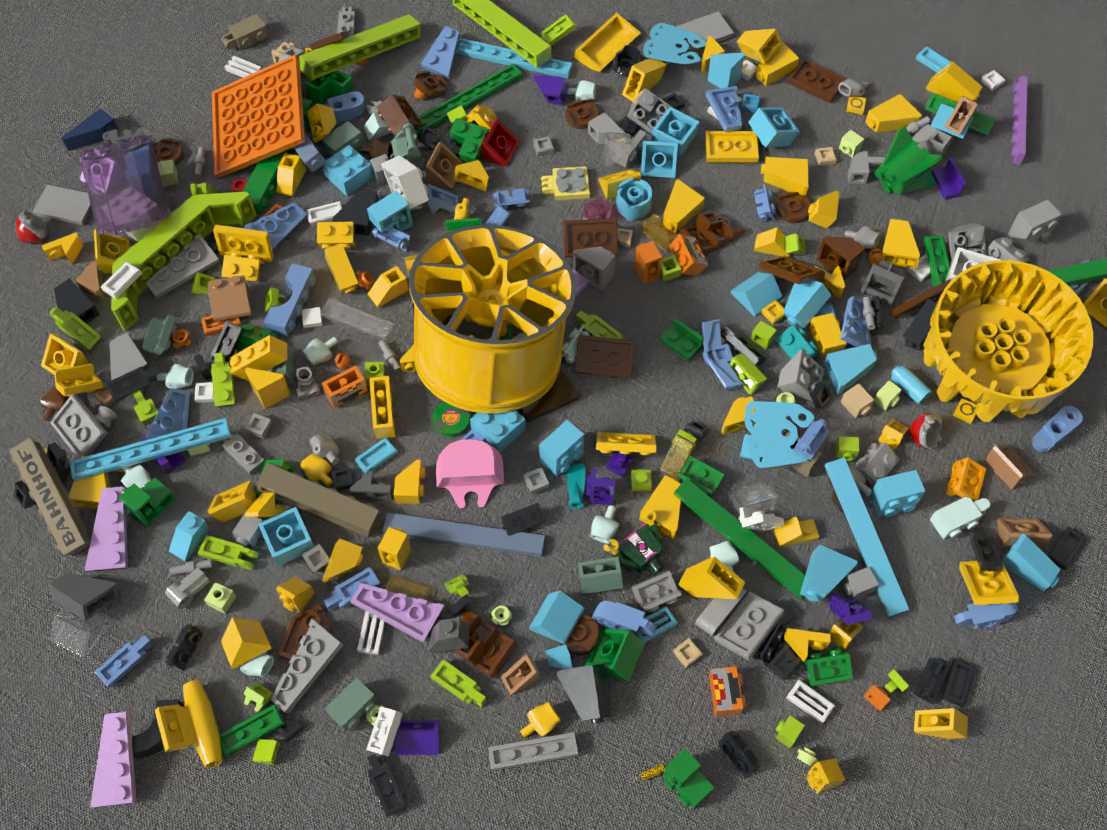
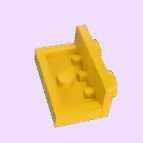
[467,103,497,130]
[317,222,355,250]
[222,253,264,282]
[54,363,102,397]

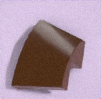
[680,211,745,254]
[453,608,517,679]

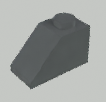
[428,617,469,653]

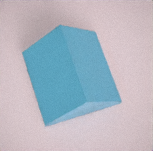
[708,52,745,88]
[931,103,974,139]
[641,141,678,178]
[730,272,782,317]
[529,591,584,644]

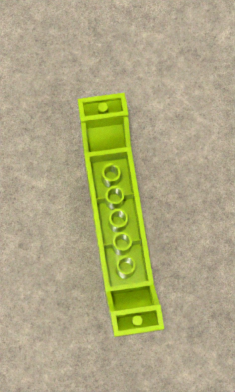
[111,192,257,331]

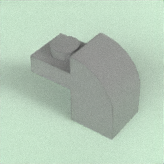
[848,151,885,184]

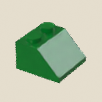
[585,629,645,681]

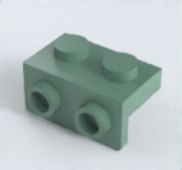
[141,315,176,357]

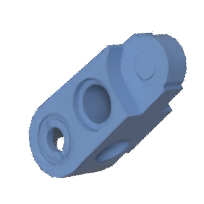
[322,91,365,123]
[1032,406,1083,452]
[592,601,656,636]
[954,603,1018,630]

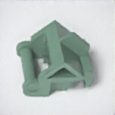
[390,123,423,169]

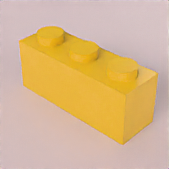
[230,335,287,381]
[370,376,395,439]

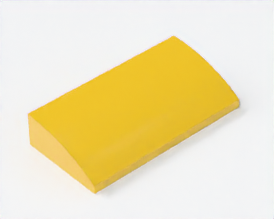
[574,13,641,72]

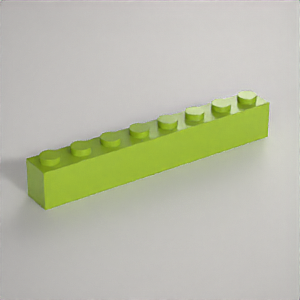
[453,0,552,68]
[299,14,421,80]

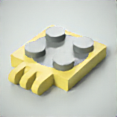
[541,167,590,200]

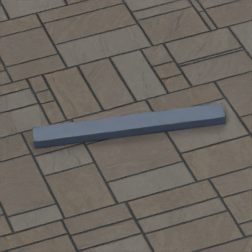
[383,513,545,557]

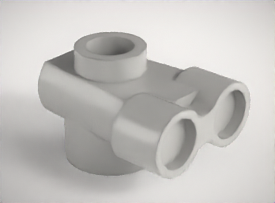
[296,366,321,399]

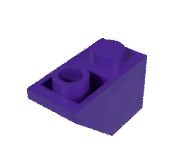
[533,75,569,105]

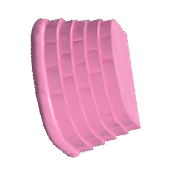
[436,439,504,509]

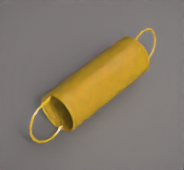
[636,763,669,781]

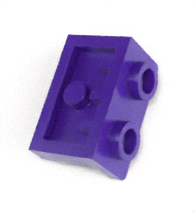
[586,468,615,505]
[829,593,872,625]

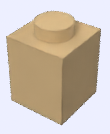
[841,384,874,418]

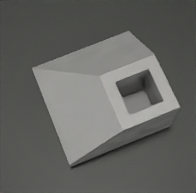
[627,88,673,134]
[912,124,955,156]
[948,223,986,262]
[778,350,824,401]

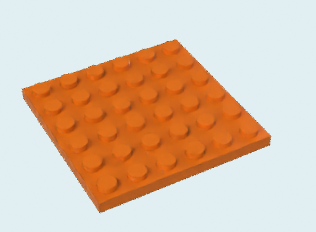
[212,54,305,178]

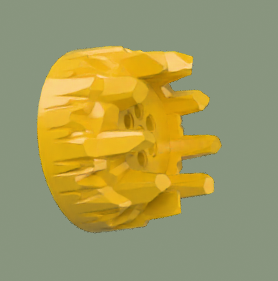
[923,260,1093,422]

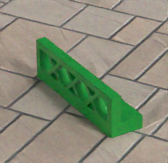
[925,93,997,135]

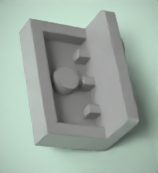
[611,129,646,167]
[986,237,1030,263]
[855,442,900,487]
[631,571,682,613]

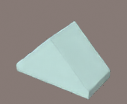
[364,113,390,142]

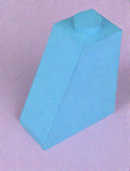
[783,281,831,328]
[824,344,877,395]
[1002,533,1060,592]
[800,545,858,602]

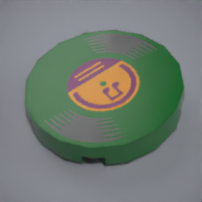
[432,402,471,437]

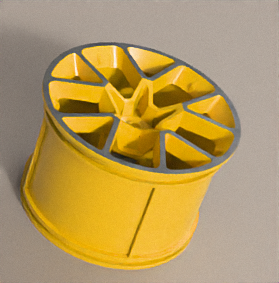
[409,225,576,413]

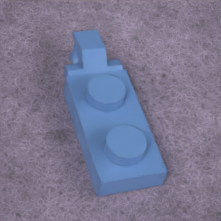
[324,567,381,611]
[95,635,153,688]

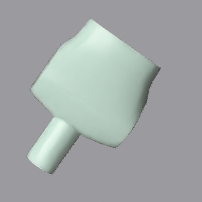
[567,80,596,101]
[302,337,338,366]
[156,364,194,389]
[121,464,151,489]
[590,506,619,544]
[709,541,739,572]
[240,652,274,677]

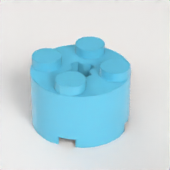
[616,178,652,221]

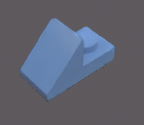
[426,184,458,214]

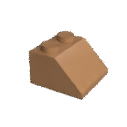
[208,275,251,321]

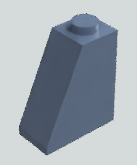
[294,132,326,172]

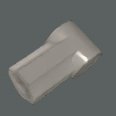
[165,567,210,609]

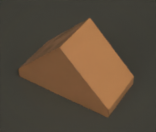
[944,96,978,135]
[76,261,105,301]
[501,654,540,695]

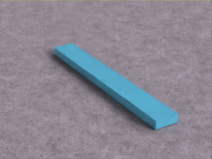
[455,38,573,79]
[70,418,232,481]
[824,457,909,617]

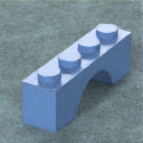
[264,263,316,337]

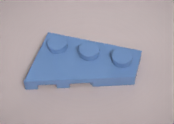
[421,26,460,80]
[706,86,742,132]
[244,202,307,251]
[840,296,872,348]
[145,388,190,439]

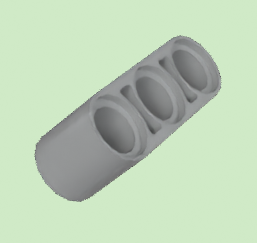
[695,588,748,637]

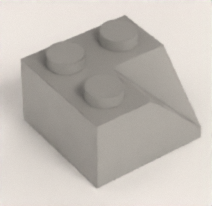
[1008,199,1061,243]
[573,247,616,291]

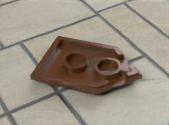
[278,603,332,660]

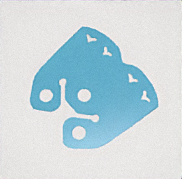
[643,23,706,64]
[745,401,814,468]

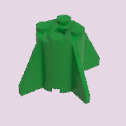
[874,126,943,195]

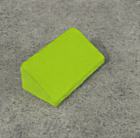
[729,353,767,395]

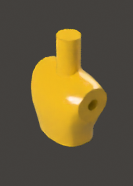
[454,198,470,219]
[300,453,333,487]
[520,702,561,738]

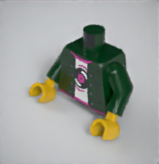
[604,510,664,575]

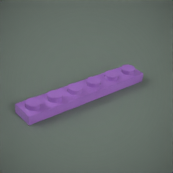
[1011,76,1027,165]

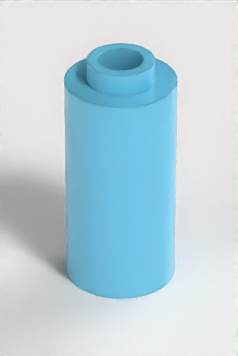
[891,365,933,405]

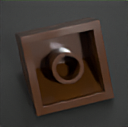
[376,95,423,136]
[816,237,865,280]

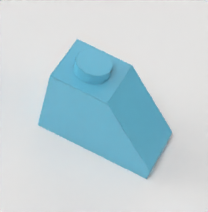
[169,511,211,562]

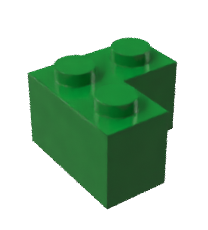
[306,71,354,105]
[449,118,488,163]
[119,477,176,527]
[663,748,714,810]

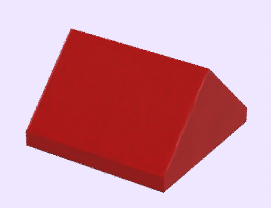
[481,118,520,167]

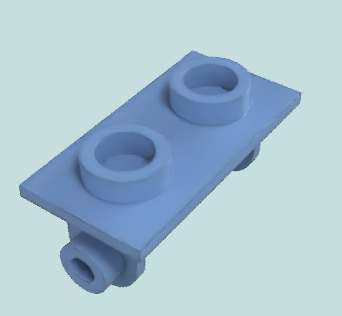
[754,184,776,222]
[493,188,530,209]
[372,227,410,252]
[793,419,830,461]

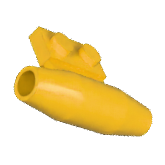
[155,680,223,768]

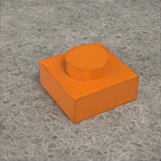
[864,684,891,711]

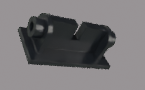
[869,296,886,334]
[501,503,545,536]
[752,622,786,667]
[166,624,203,671]
[913,657,949,705]
[718,730,761,779]

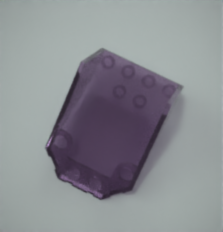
[79,134,172,235]

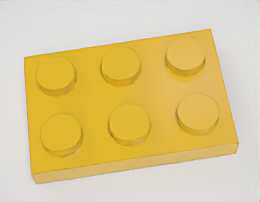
[705,131,759,162]
[213,225,274,262]
[596,432,656,455]
[959,561,1019,605]

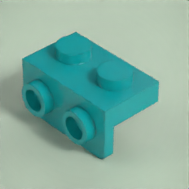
[776,325,819,359]

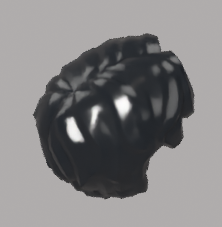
[613,45,643,77]

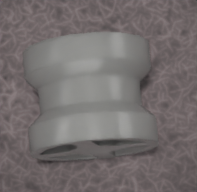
[94,406,117,429]

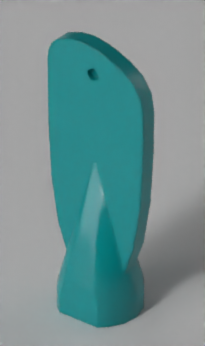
[567,463,585,509]

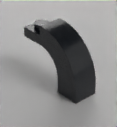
[14,442,71,509]
[132,699,184,759]

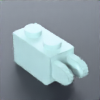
[930,497,990,539]

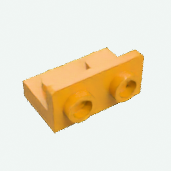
[946,457,986,502]

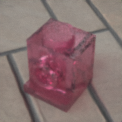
[584,196,612,219]

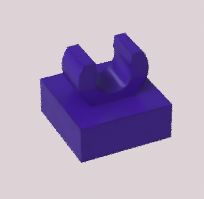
[606,451,633,478]

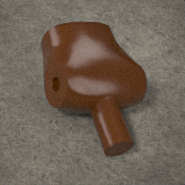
[40,387,69,422]

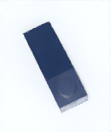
[61,108,119,151]

